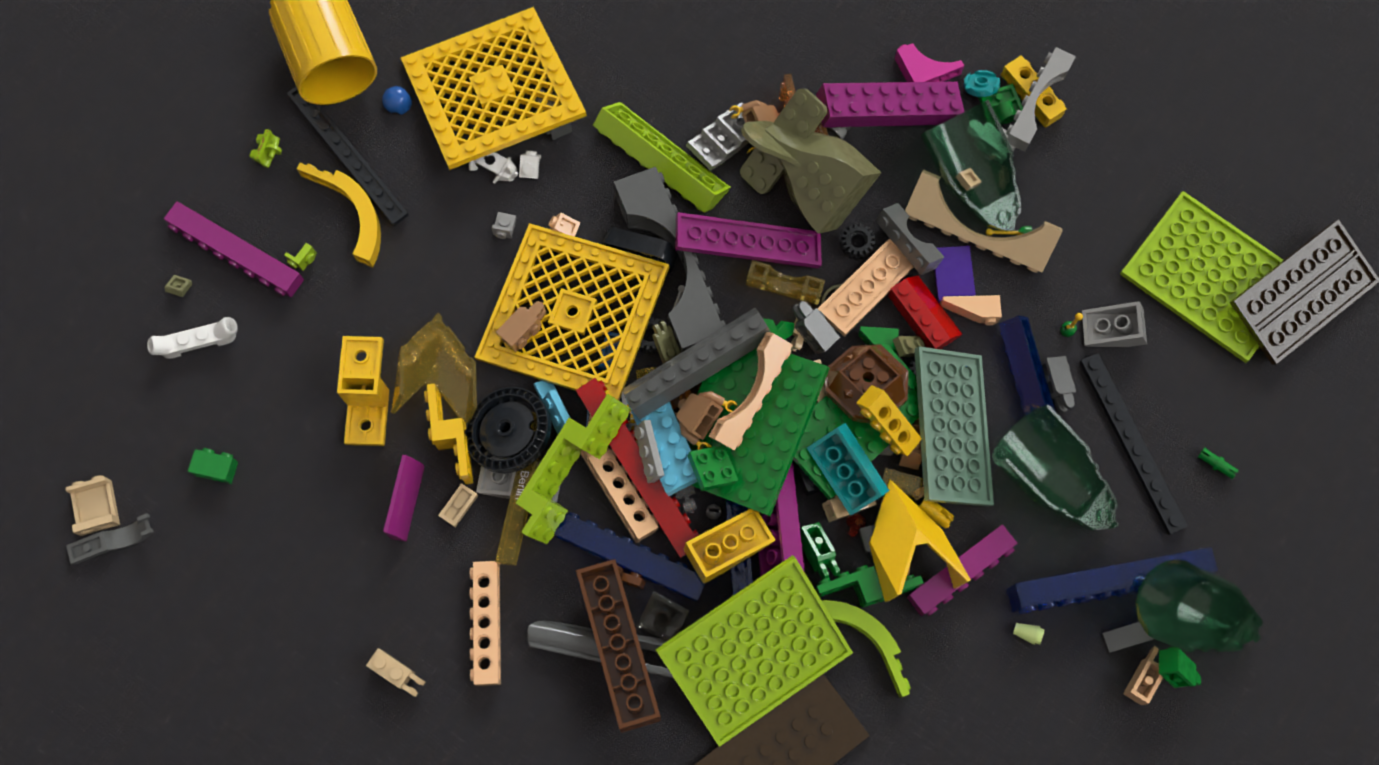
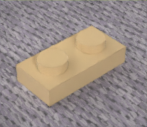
[438,483,478,528]

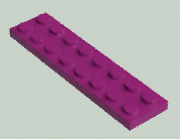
[676,212,822,268]

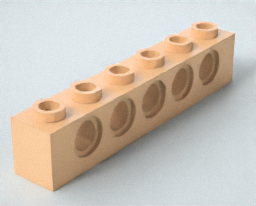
[580,447,658,543]
[470,561,501,686]

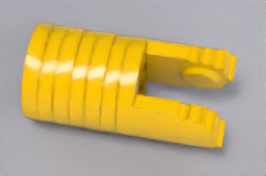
[919,500,954,529]

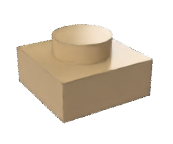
[956,168,981,191]

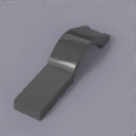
[66,513,154,565]

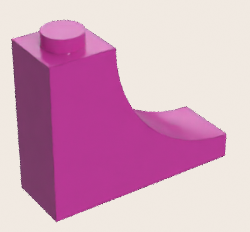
[894,43,964,82]

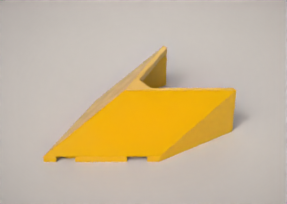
[869,479,971,602]

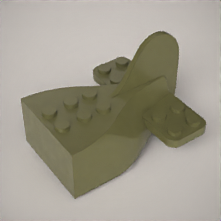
[740,89,881,234]

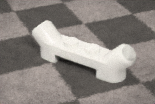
[147,317,238,359]

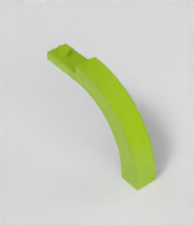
[821,600,911,698]

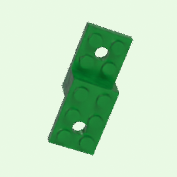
[815,565,923,608]

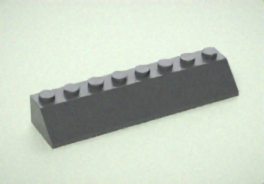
[623,308,771,419]

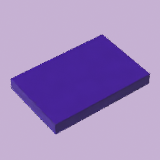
[934,246,976,303]

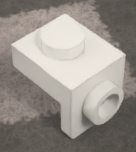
[519,151,541,179]

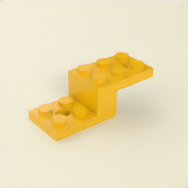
[424,383,473,484]

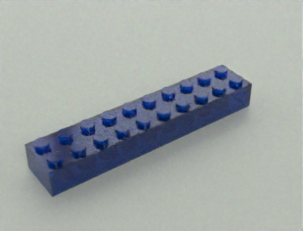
[1007,547,1218,615]

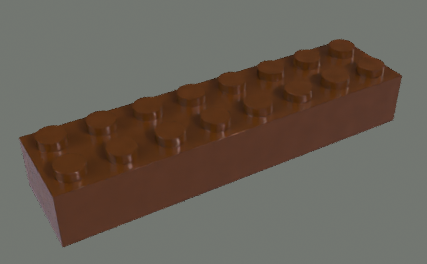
[576,559,661,733]

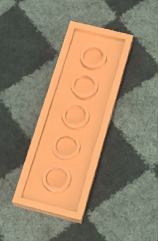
[818,238,914,337]

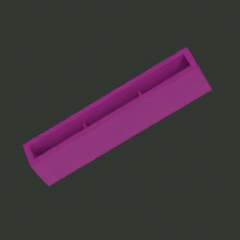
[907,524,1018,617]

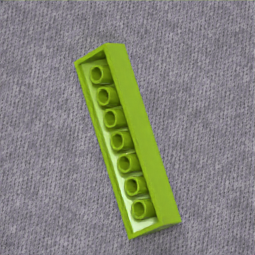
[593,102,731,212]

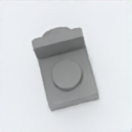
[491,212,517,239]

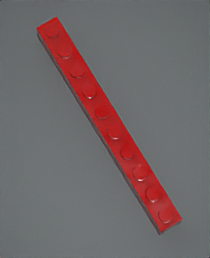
[576,378,699,558]

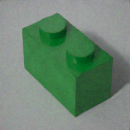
[188,448,238,484]

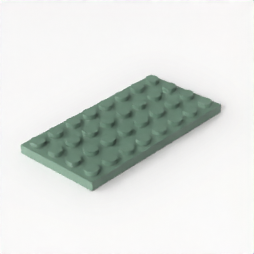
[915,347,994,507]

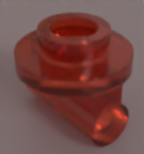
[846,513,866,537]

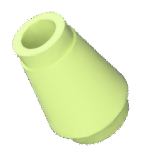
[1013,623,1045,645]

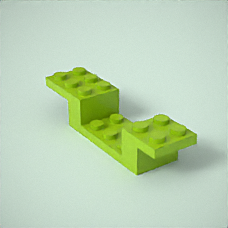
[516,394,631,544]

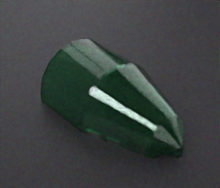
[920,100,1022,232]
[992,404,1119,530]
[1136,559,1263,652]

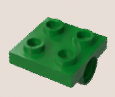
[978,84,1023,126]
[687,445,739,491]

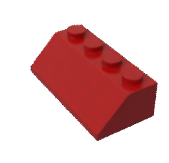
[888,275,963,350]

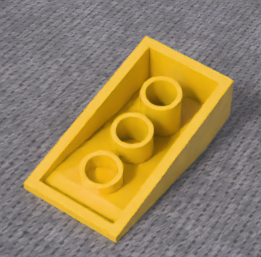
[683,509,775,584]

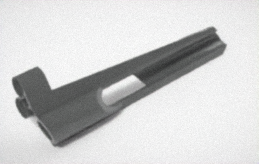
[527,620,674,678]

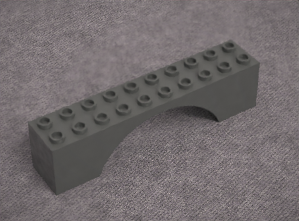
[614,167,726,353]

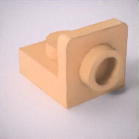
[548,213,580,237]

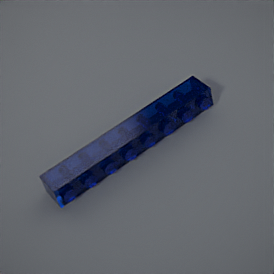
[554,512,707,603]

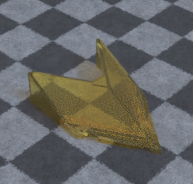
[391,313,477,424]

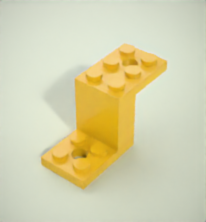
[337,336,389,446]

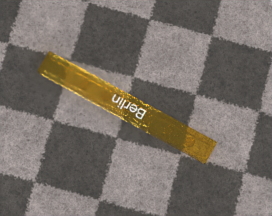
[495,412,541,566]

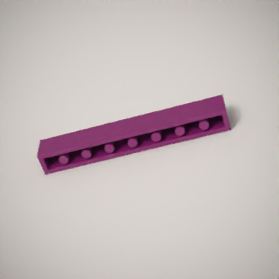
[164,201,304,297]

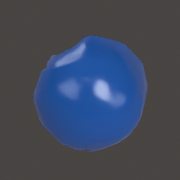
[382,86,412,115]

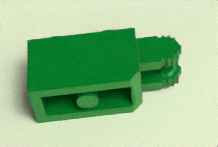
[800,522,840,580]
[1159,647,1201,688]

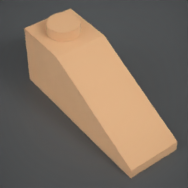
[940,295,1002,325]

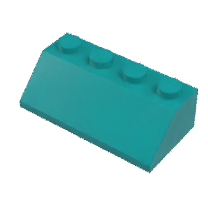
[807,423,890,516]

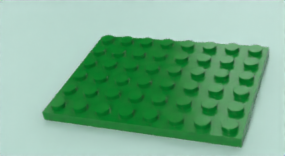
[687,348,830,516]

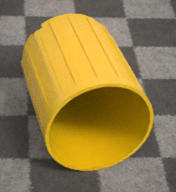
[269,0,377,105]

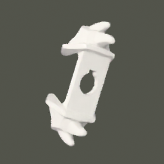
[469,152,518,184]

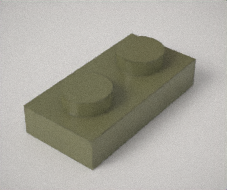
[893,336,925,357]

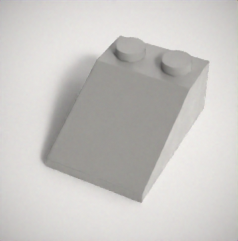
[1082,301,1147,347]

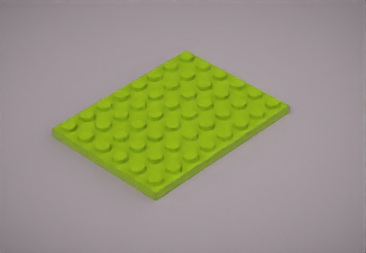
[1120,191,1283,363]
[655,555,853,747]

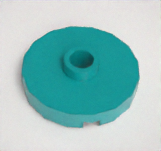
[964,70,1000,97]

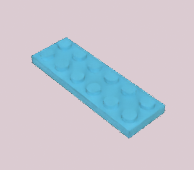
[626,400,697,496]

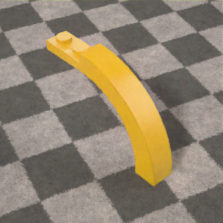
[297,163,381,267]

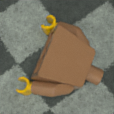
[729,100,780,153]
[676,391,738,450]

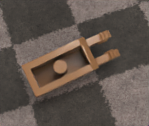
[496,301,547,352]

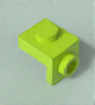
[284,243,317,271]

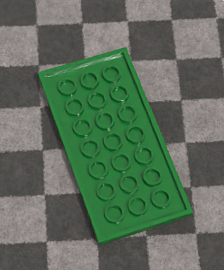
[793,343,919,500]

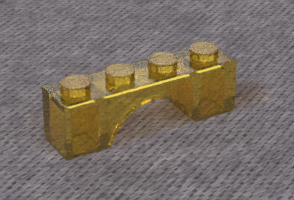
[746,260,825,305]

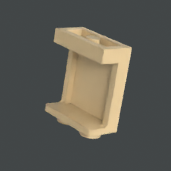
[66,476,120,536]

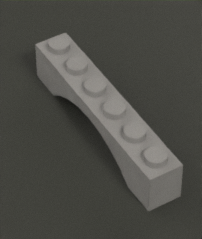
[1005,47,1076,152]

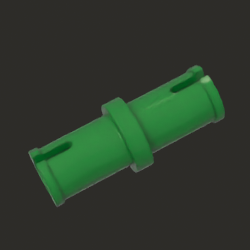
[1198,447,1239,480]

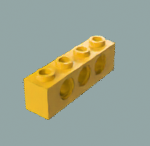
[1001,55,1067,128]
[857,385,922,457]

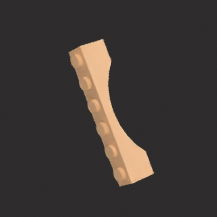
[709,332,793,450]

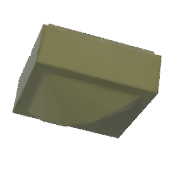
[164,275,192,297]

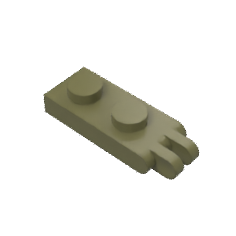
[652,321,681,364]

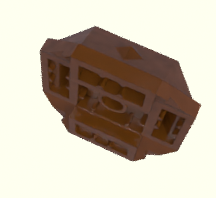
[824,344,908,423]

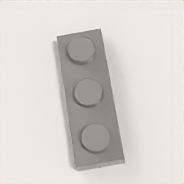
[634,420,664,483]

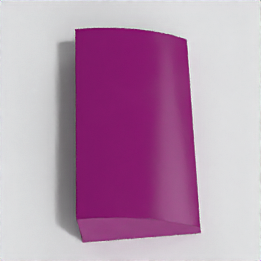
[383,455,425,542]

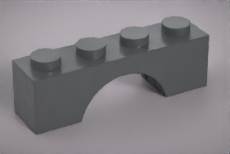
[875,203,944,275]

